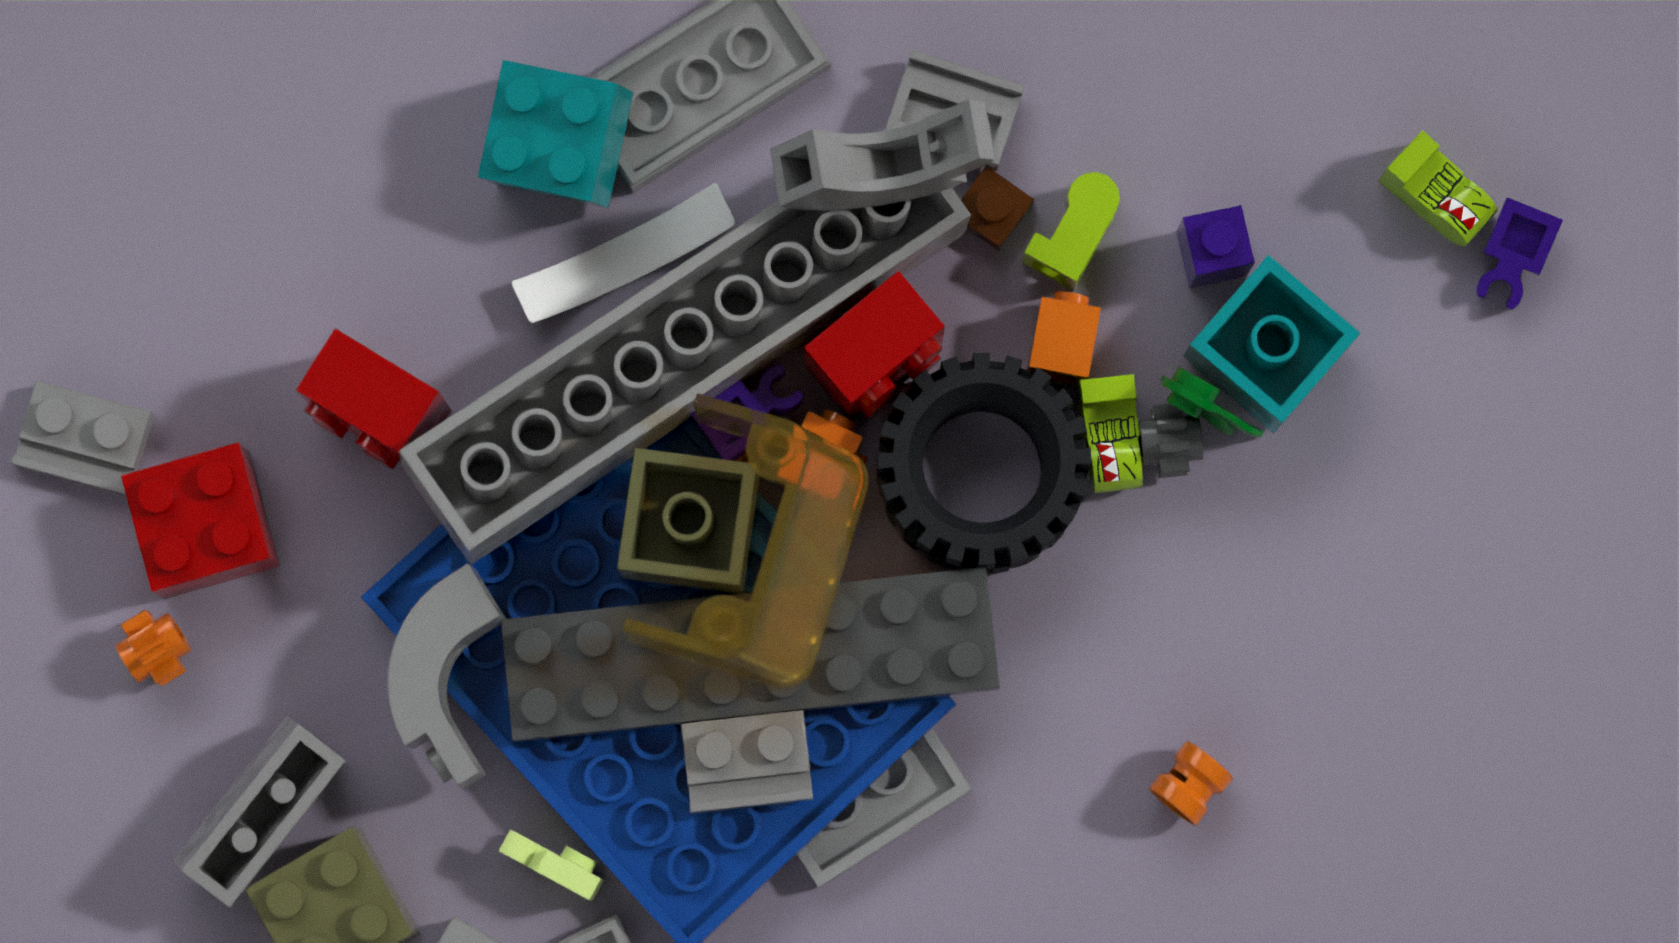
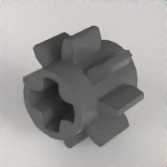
[1138,403,1203,478]

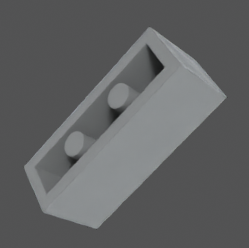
[172,716,346,908]

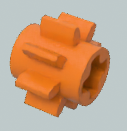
[115,609,192,686]

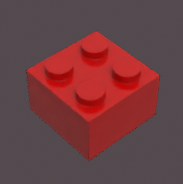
[804,270,945,420]
[296,328,451,470]
[121,442,280,599]

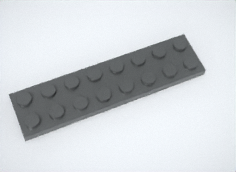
[501,567,1000,743]

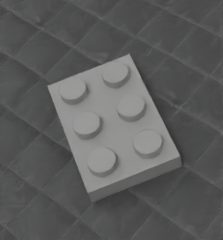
[797,728,972,888]

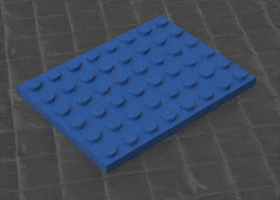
[361,419,956,943]

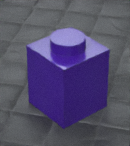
[1176,205,1255,288]

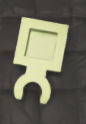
[499,829,604,901]

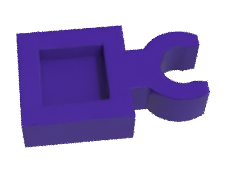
[1476,197,1563,310]
[691,365,804,461]

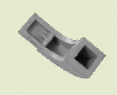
[770,99,996,210]
[387,563,506,788]

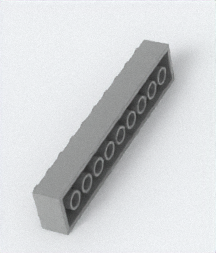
[399,119,971,565]

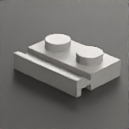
[885,50,1024,171]
[11,380,155,496]
[681,710,813,814]

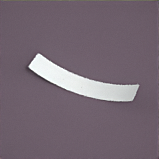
[512,183,735,323]

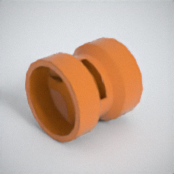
[1148,741,1233,826]

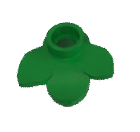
[1160,366,1265,437]

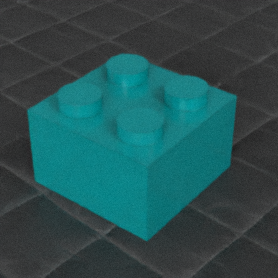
[477,60,634,208]
[1183,255,1361,434]

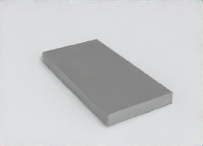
[591,0,831,193]

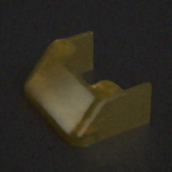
[623,393,869,688]

